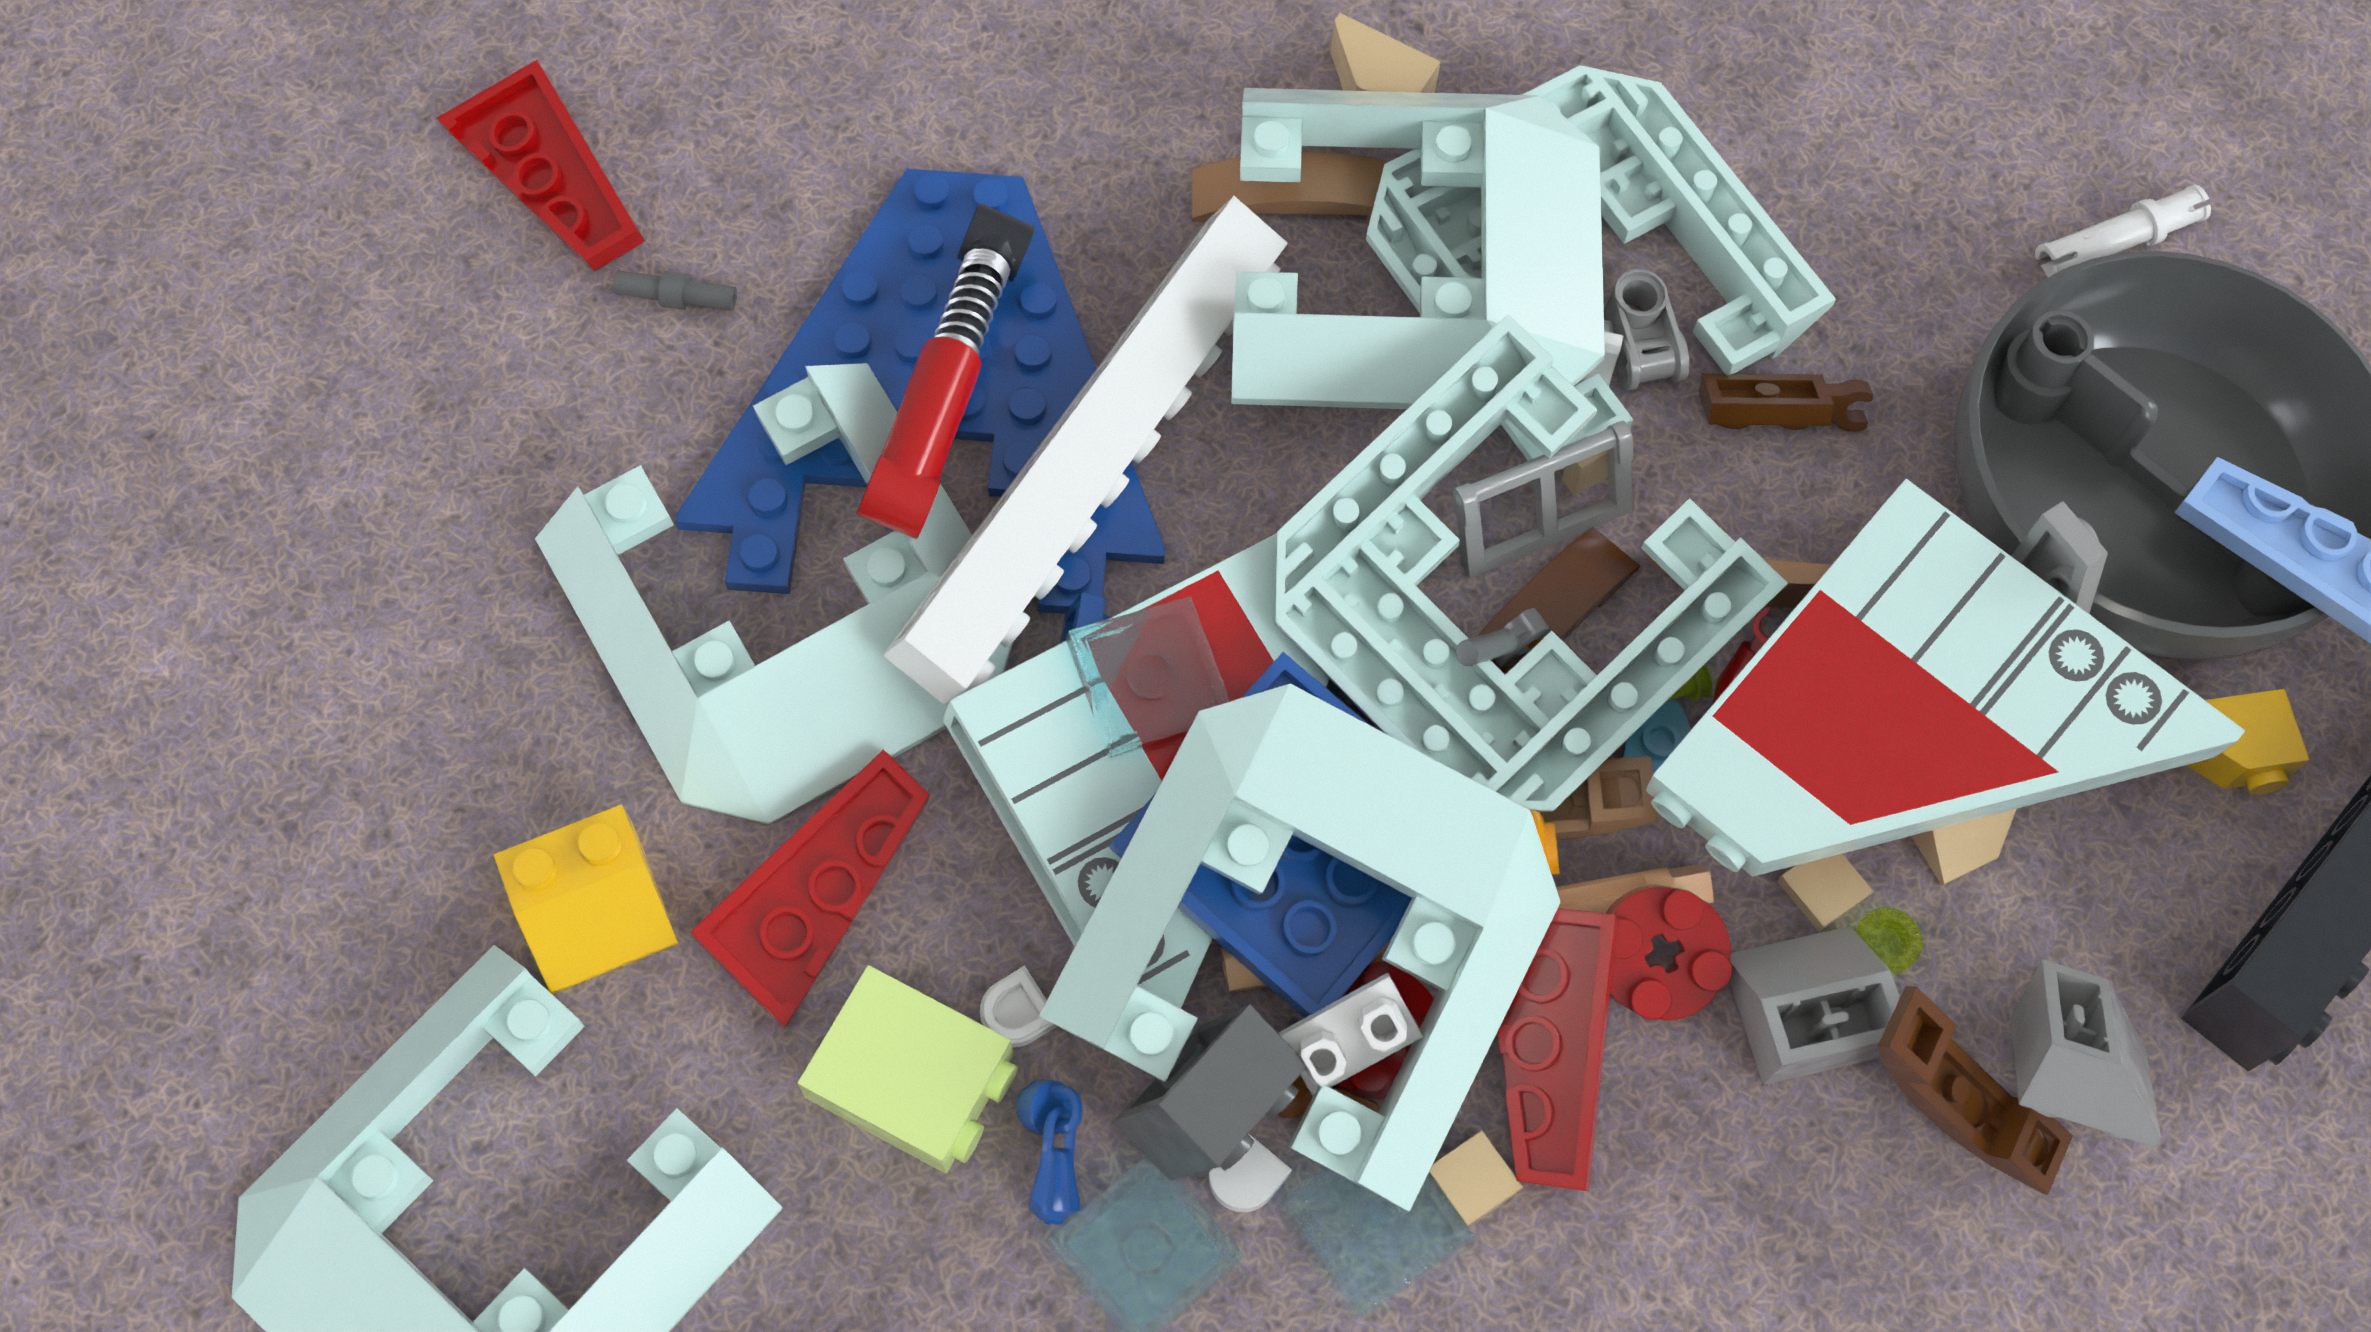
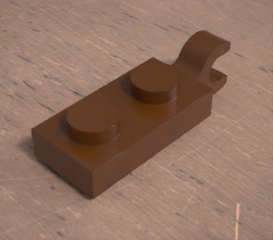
[1699,373,1874,432]

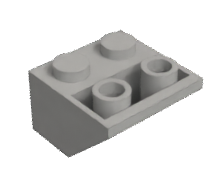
[1729,926,1900,1085]
[2011,959,2161,1147]

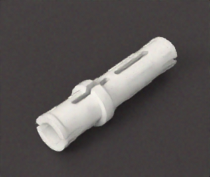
[2035,184,2211,277]

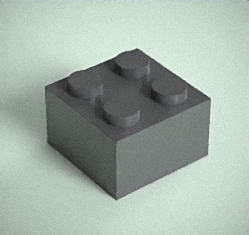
[1113,1004,1306,1181]

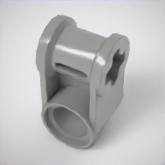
[1604,269,1689,391]

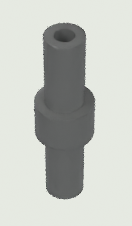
[613,270,737,311]

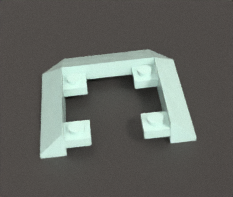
[1366,65,1836,470]
[1232,88,1605,409]
[1275,314,1788,812]
[535,363,1014,825]
[1039,684,1561,1211]
[232,945,783,1332]

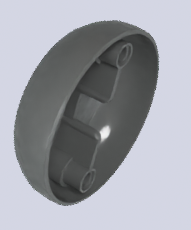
[1954,251,2371,660]

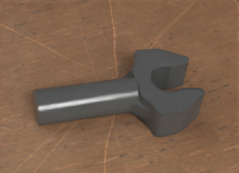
[1456,608,1551,668]

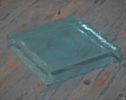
[1065,596,1230,759]
[1047,1157,1244,1332]
[1280,1168,1475,1319]

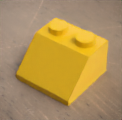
[493,804,678,994]

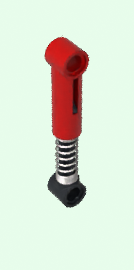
[856,202,1035,539]

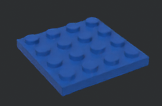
[1109,652,1412,1018]

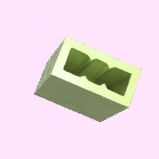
[797,965,1018,1174]

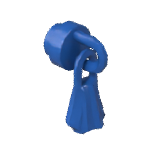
[1016,1079,1083,1224]

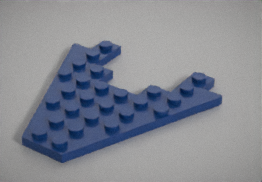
[675,169,1165,614]

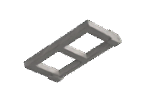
[1453,421,1633,579]

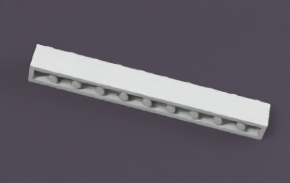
[883,196,1288,704]

